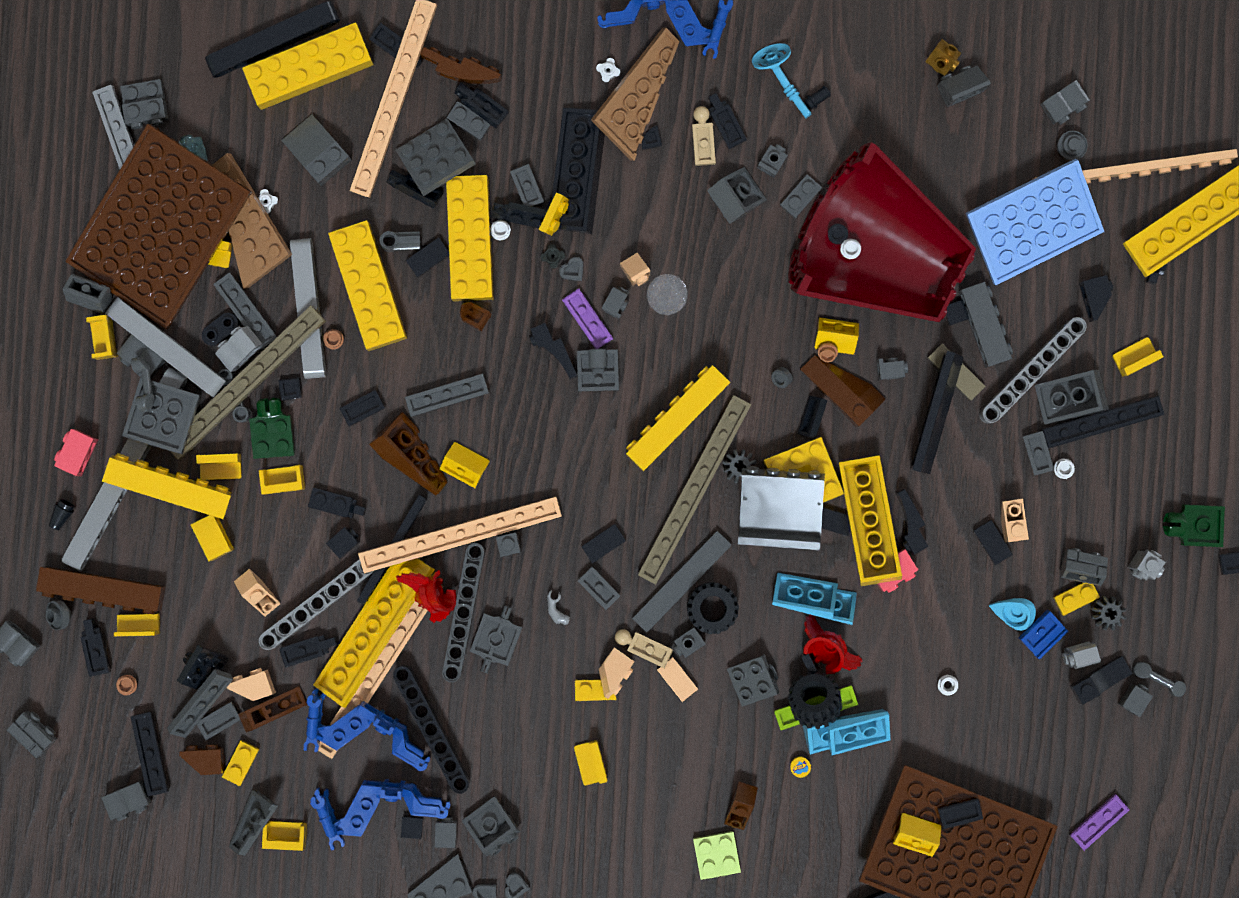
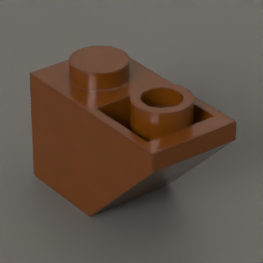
[179,744,225,775]
[724,782,758,830]

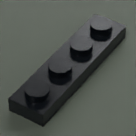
[130,711,169,797]

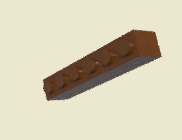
[36,566,166,615]

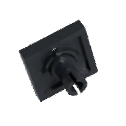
[177,645,229,690]

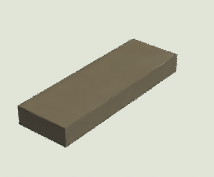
[927,343,986,401]

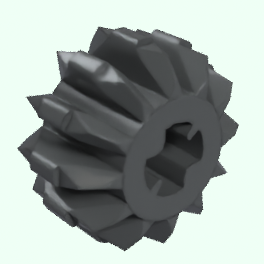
[722,449,757,483]
[1091,596,1126,630]

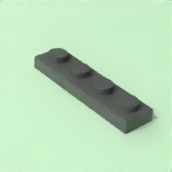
[213,272,277,350]
[405,374,489,417]
[167,669,233,738]

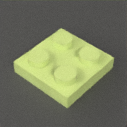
[693,831,741,880]

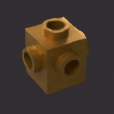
[925,39,961,76]

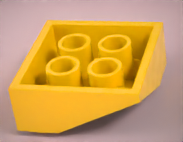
[763,437,844,502]

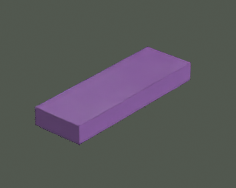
[562,289,613,349]
[1069,794,1129,851]

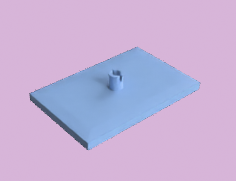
[966,159,1104,285]

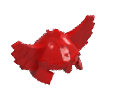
[396,570,456,623]
[804,614,863,674]

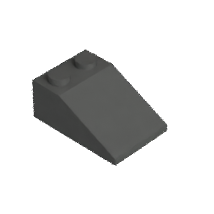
[281,114,352,187]
[1035,370,1109,425]

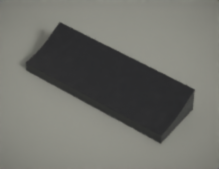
[551,108,605,234]
[910,351,964,474]

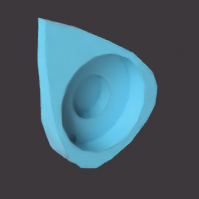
[989,598,1036,631]

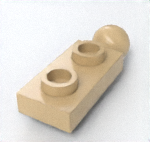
[692,106,716,166]
[615,629,673,669]

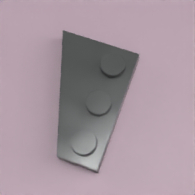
[229,790,278,856]
[407,853,472,898]

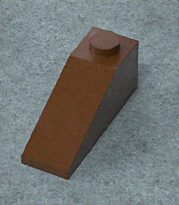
[238,686,307,733]

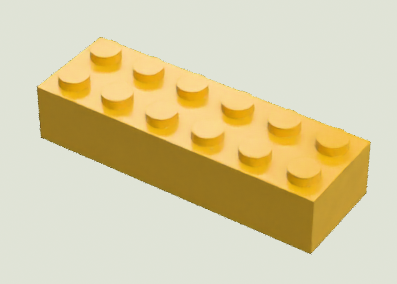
[242,22,374,110]
[446,175,494,301]
[328,220,407,351]
[626,365,730,471]
[102,453,232,519]
[839,455,902,586]

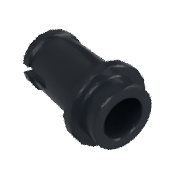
[804,86,831,110]

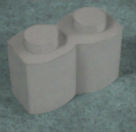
[215,326,263,372]
[1062,641,1101,669]

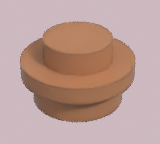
[323,329,344,350]
[818,343,838,362]
[116,675,137,695]

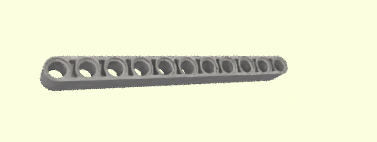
[62,367,188,572]

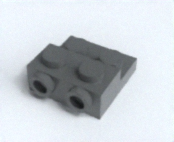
[120,79,169,129]
[462,796,521,856]

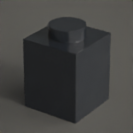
[326,527,360,559]

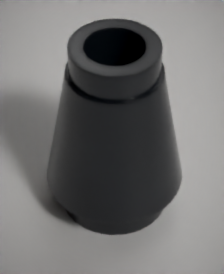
[49,499,75,531]

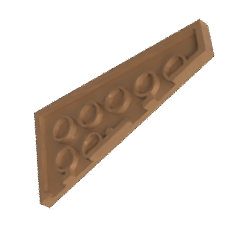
[591,28,679,161]
[213,153,292,289]

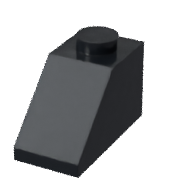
[1079,275,1113,322]

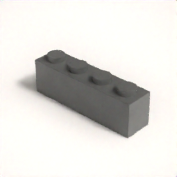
[958,282,1013,368]

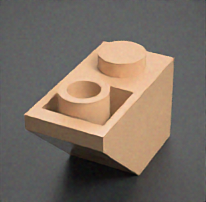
[620,253,650,286]
[1001,499,1029,542]
[234,569,280,616]
[599,648,634,699]
[227,668,276,701]

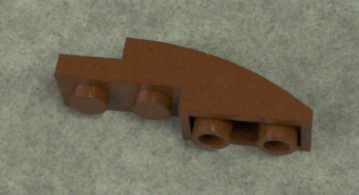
[420,47,502,84]

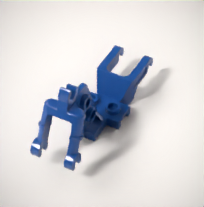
[598,0,733,59]
[303,688,431,771]
[310,779,451,850]

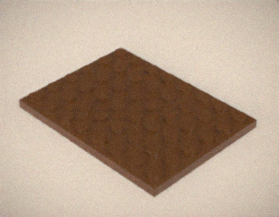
[65,124,252,329]
[858,764,1058,898]

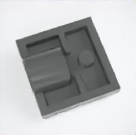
[577,349,619,392]
[727,655,780,707]

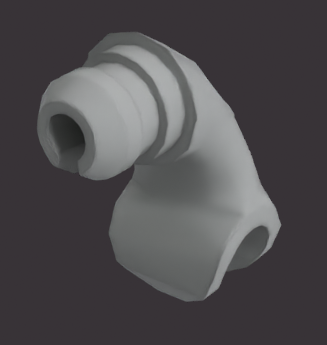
[547,590,570,625]

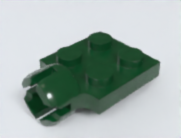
[249,398,295,459]
[1163,505,1225,547]

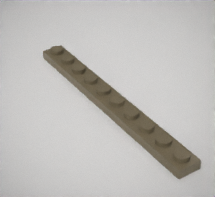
[171,305,326,460]
[638,395,751,585]

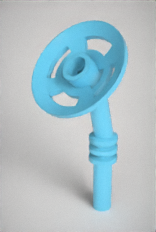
[752,43,812,118]

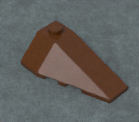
[800,355,885,427]
[369,412,448,496]

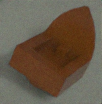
[460,302,492,331]

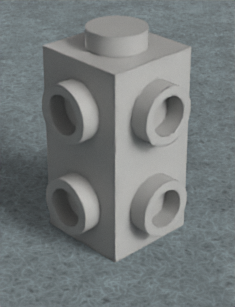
[1127,549,1166,581]

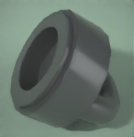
[771,367,793,388]

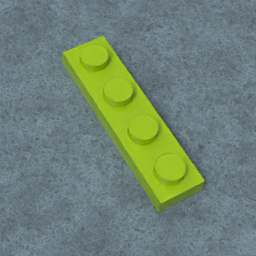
[774,685,858,730]

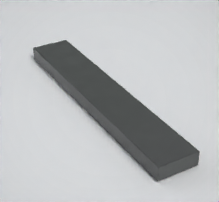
[632,531,732,633]

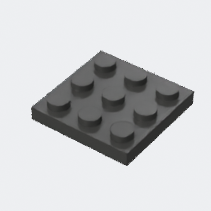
[395,119,476,196]
[122,377,201,454]

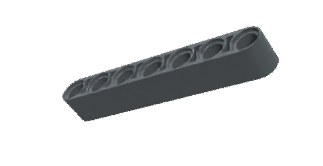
[442,543,485,682]

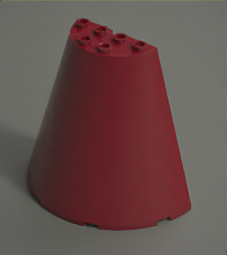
[788,142,976,322]

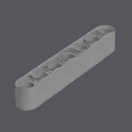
[290,238,326,379]
[105,297,226,397]
[979,317,1087,424]
[259,559,374,650]

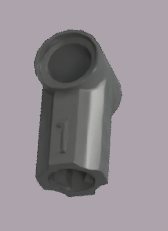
[380,231,420,252]

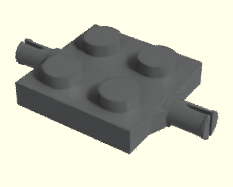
[470,605,523,674]

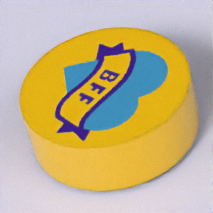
[790,756,811,778]

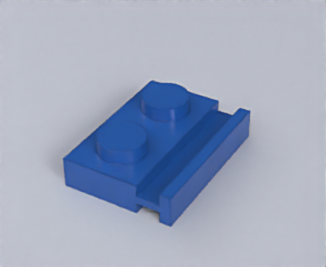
[1018,610,1069,660]

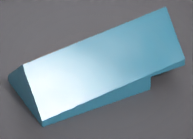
[772,573,857,625]
[802,709,890,755]

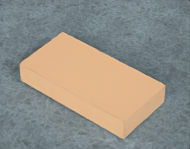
[657,657,698,702]

